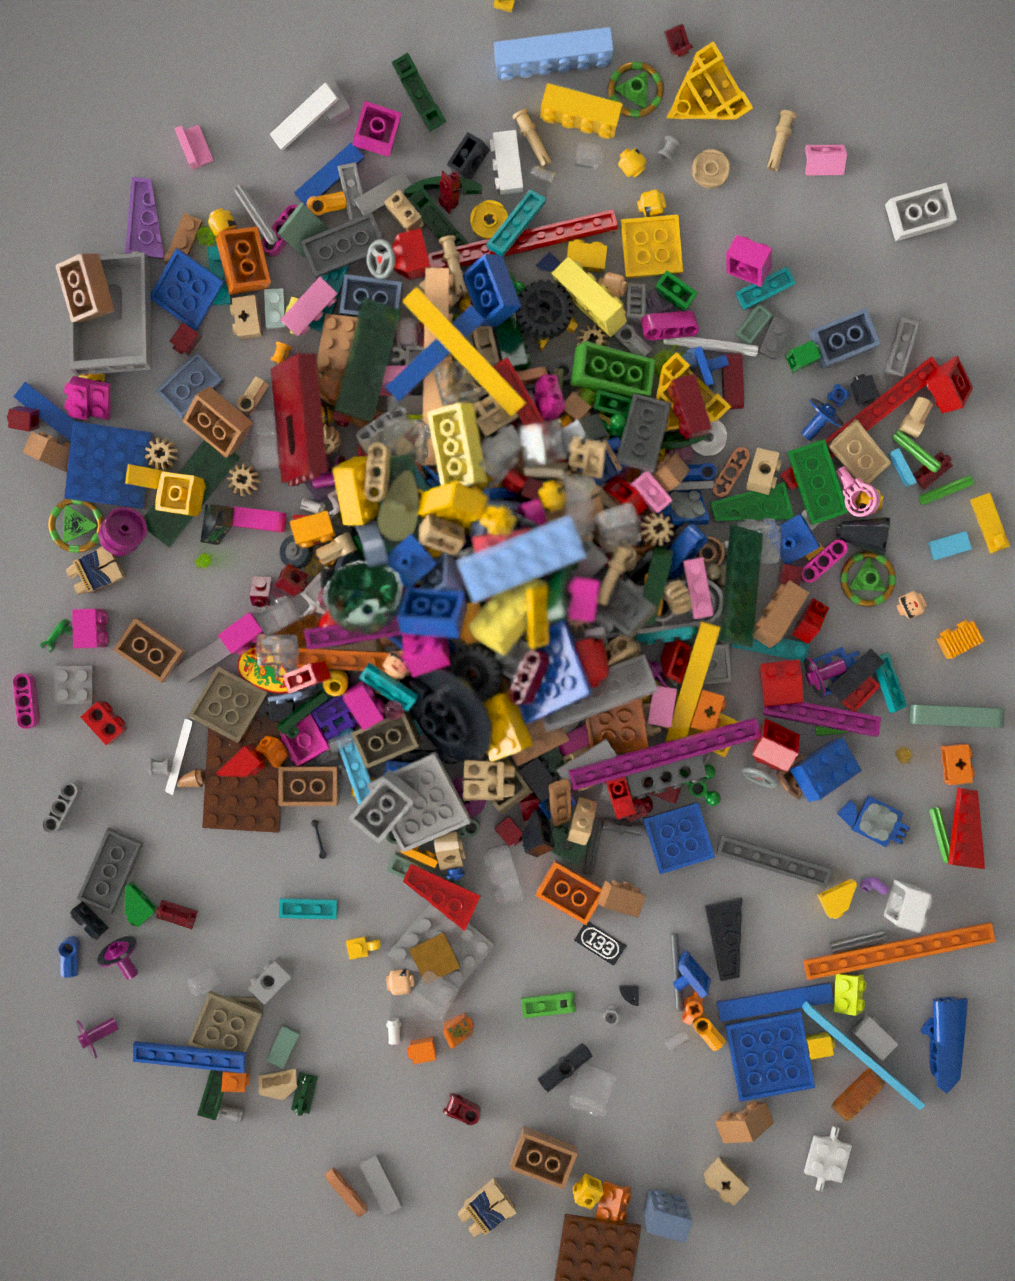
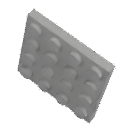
[367,752,472,852]
[387,904,495,1004]

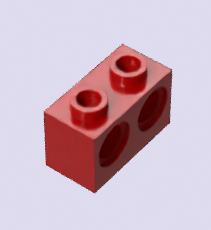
[80,701,127,745]

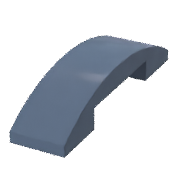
[354,519,388,567]

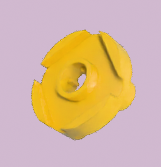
[470,200,508,240]

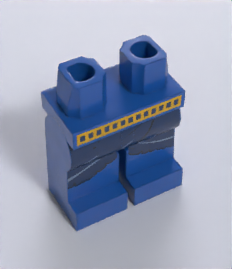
[578,437,627,486]

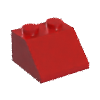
[927,356,973,413]
[759,660,803,707]
[216,744,267,777]

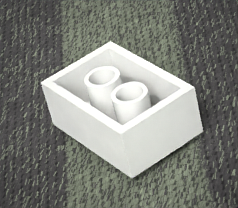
[885,183,957,242]
[884,879,932,933]

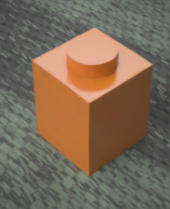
[407,1037,437,1064]

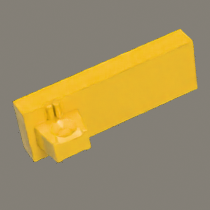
[970,493,1010,553]
[526,585,549,649]

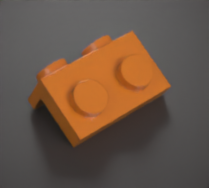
[595,1181,632,1222]

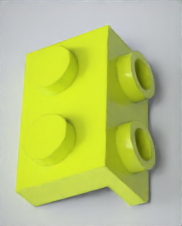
[834,973,866,1016]

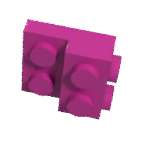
[532,374,566,428]
[64,376,111,420]
[280,714,331,767]

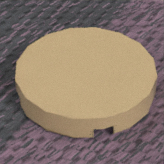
[692,149,730,189]

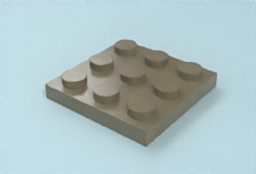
[188,667,268,744]
[188,990,263,1053]

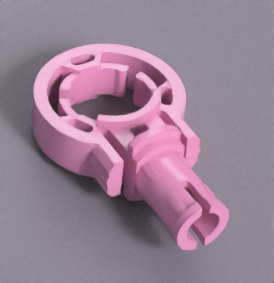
[836,466,880,517]

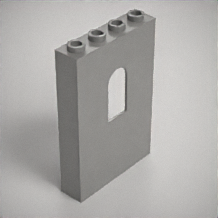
[69,251,152,376]

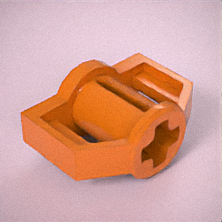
[681,991,704,1025]

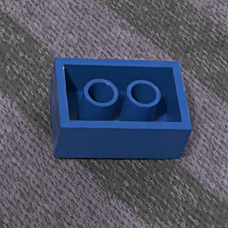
[463,254,521,327]
[397,588,468,638]
[789,737,862,802]

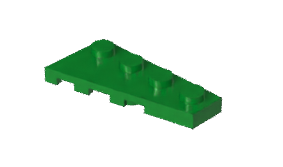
[710,482,794,521]

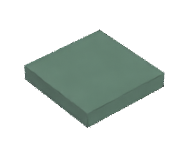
[277,203,328,258]

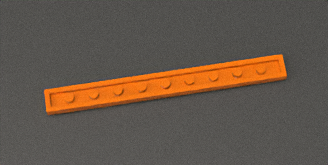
[295,647,477,677]
[803,922,996,980]

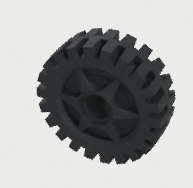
[515,280,573,340]
[443,645,503,702]

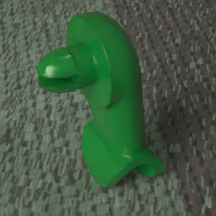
[40,619,73,653]

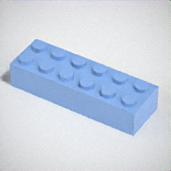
[494,27,613,80]
[457,515,586,602]

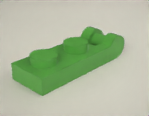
[521,991,577,1018]

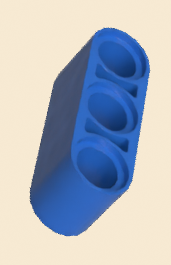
[668,524,707,579]

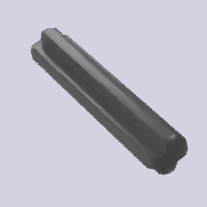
[583,818,602,875]
[830,929,887,953]

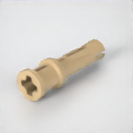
[512,108,552,168]
[767,110,797,172]
[438,235,468,296]
[596,546,632,606]

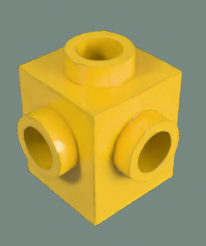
[480,506,517,537]
[573,1173,604,1210]

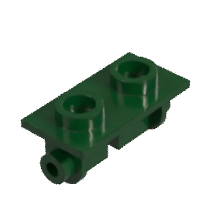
[291,1072,318,1116]

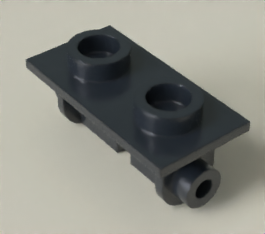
[70,901,109,940]

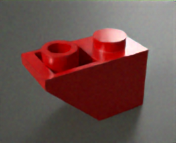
[792,598,829,644]
[606,776,636,819]

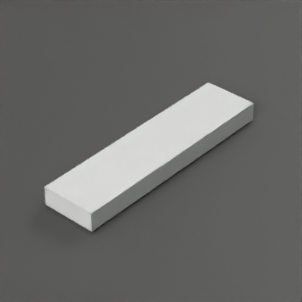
[270,83,339,150]

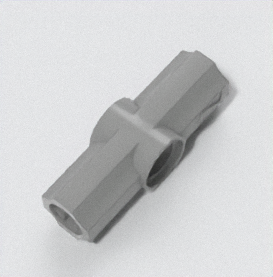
[613,323,653,357]

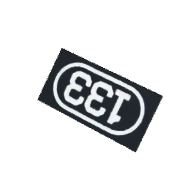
[574,922,626,966]

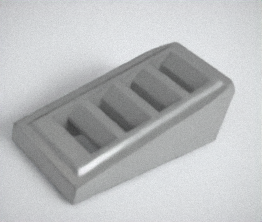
[625,283,646,325]

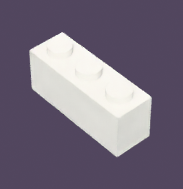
[490,130,523,196]

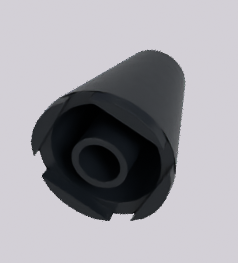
[836,517,890,556]

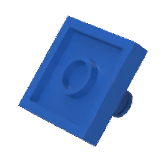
[694,346,729,389]
[767,513,820,565]
[385,534,438,588]
[673,950,711,998]

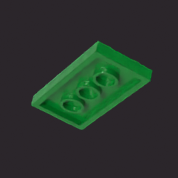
[787,439,848,525]

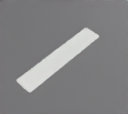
[165,719,192,795]

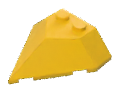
[666,41,753,120]
[656,352,731,431]

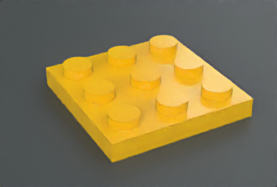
[620,215,683,279]

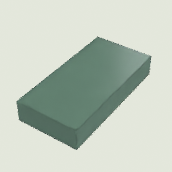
[735,303,774,345]
[266,1025,300,1069]

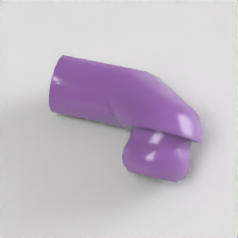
[860,877,889,895]

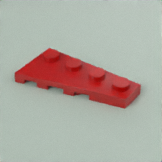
[948,788,985,869]
[403,863,481,931]

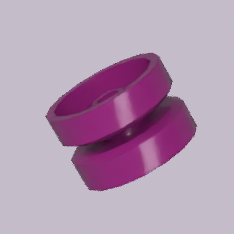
[98,507,147,556]

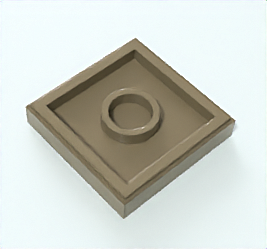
[524,459,570,478]

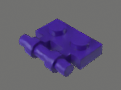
[311,694,358,740]

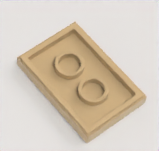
[827,420,892,484]

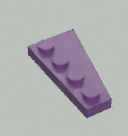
[125,177,164,259]

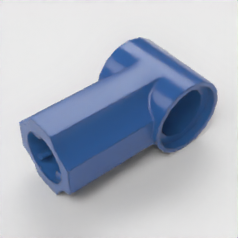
[682,463,717,482]
[58,936,80,978]

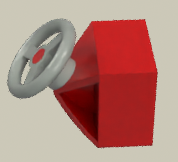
[367,228,430,280]
[742,718,800,788]

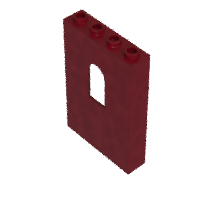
[270,353,328,486]

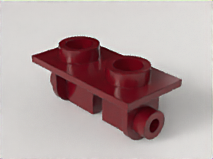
[439,171,460,214]
[913,451,953,490]
[155,900,198,929]

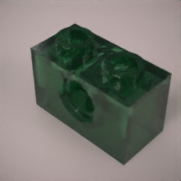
[551,825,588,866]

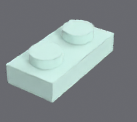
[264,288,286,329]

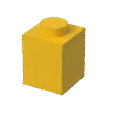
[806,1032,836,1060]

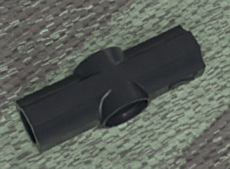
[538,1042,593,1092]

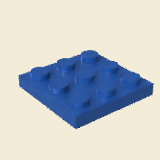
[151,249,225,331]
[643,802,715,874]

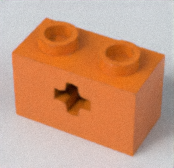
[690,690,726,731]
[941,743,975,785]

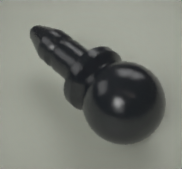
[510,509,540,529]

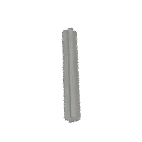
[234,185,278,245]

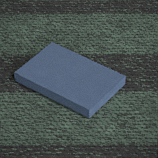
[156,352,225,419]

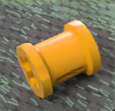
[270,342,293,364]

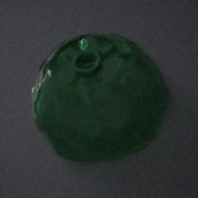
[323,561,402,634]

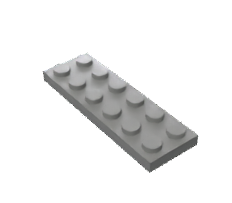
[542,654,658,732]

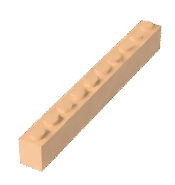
[422,268,453,467]

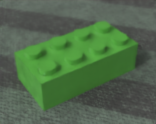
[571,341,655,399]

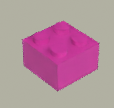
[353,101,402,157]
[726,235,772,287]
[567,576,599,622]
[72,609,109,649]
[218,612,268,655]
[403,634,450,677]
[343,680,386,731]

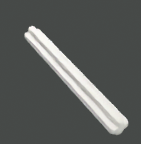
[663,337,758,357]

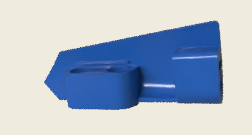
[929,997,968,1094]

